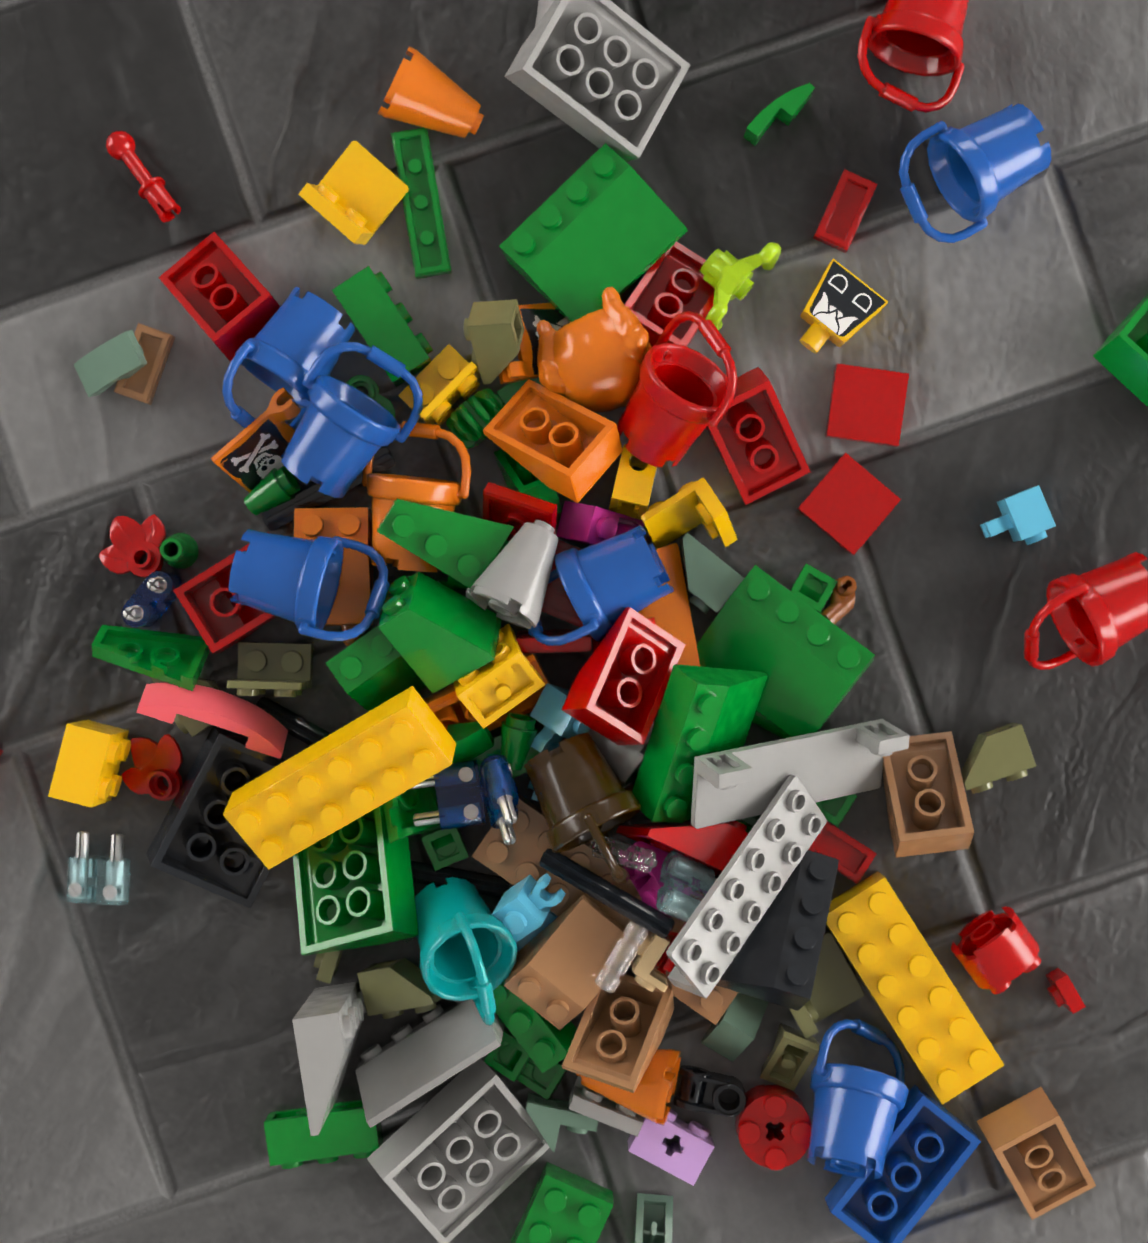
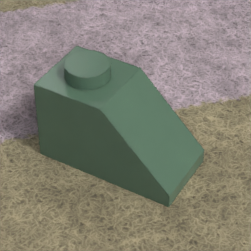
[681,532,744,614]

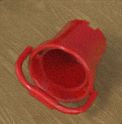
[857,0,969,113]
[617,311,737,468]
[1024,552,1148,670]

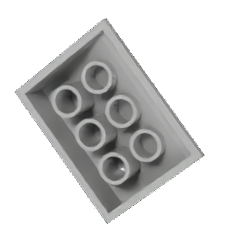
[504,0,690,162]
[292,981,367,1136]
[355,999,505,1128]
[367,1059,550,1243]

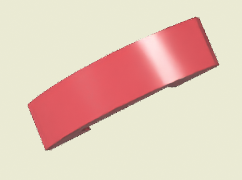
[136,682,288,759]

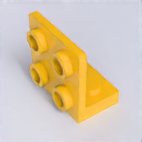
[298,141,409,245]
[398,344,481,425]
[640,477,738,549]
[453,624,545,729]

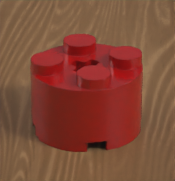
[951,906,1041,995]
[735,1084,812,1171]

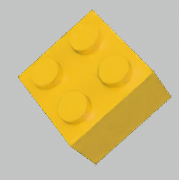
[48,720,131,808]

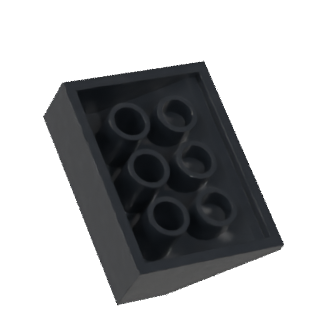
[146,725,286,908]
[715,850,839,1011]

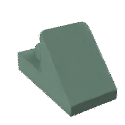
[526,1093,599,1152]

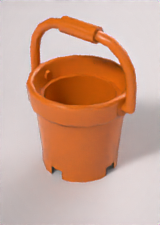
[362,421,471,572]

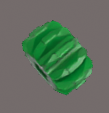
[446,388,505,449]

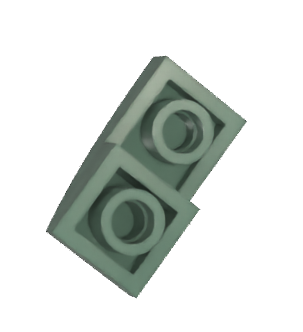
[74,330,148,397]

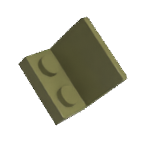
[226,642,313,697]
[789,932,864,1039]

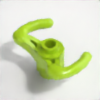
[700,242,781,331]

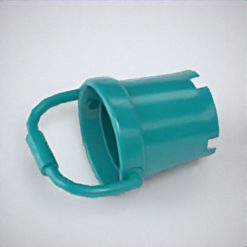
[415,877,517,1026]

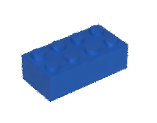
[825,1084,981,1243]

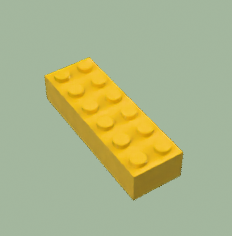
[223,686,457,870]
[826,871,1004,1105]

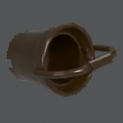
[524,732,641,884]

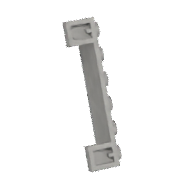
[691,719,910,829]
[666,775,828,999]

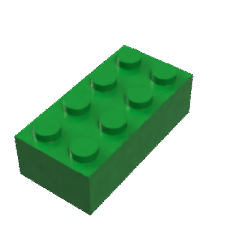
[511,1162,614,1243]

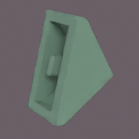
[701,992,768,1062]
[633,1193,673,1243]

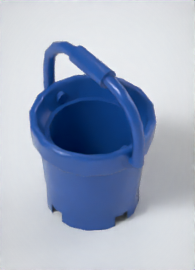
[899,103,1052,243]
[222,287,356,430]
[281,342,423,498]
[528,525,674,646]
[229,529,390,641]
[807,1019,909,1179]

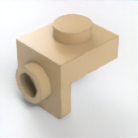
[632,933,670,992]

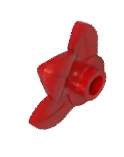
[99,514,166,578]
[121,734,183,801]

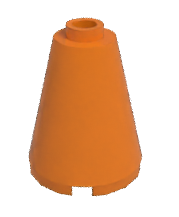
[377,46,484,139]
[576,1049,681,1126]

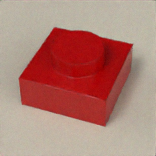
[1046,968,1086,1014]

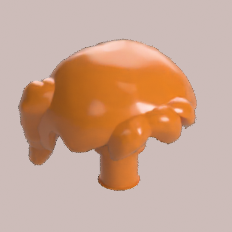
[537,287,652,412]

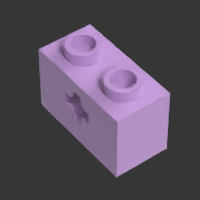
[627,1109,714,1186]

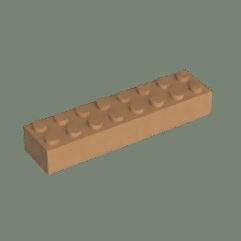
[472,791,738,1025]

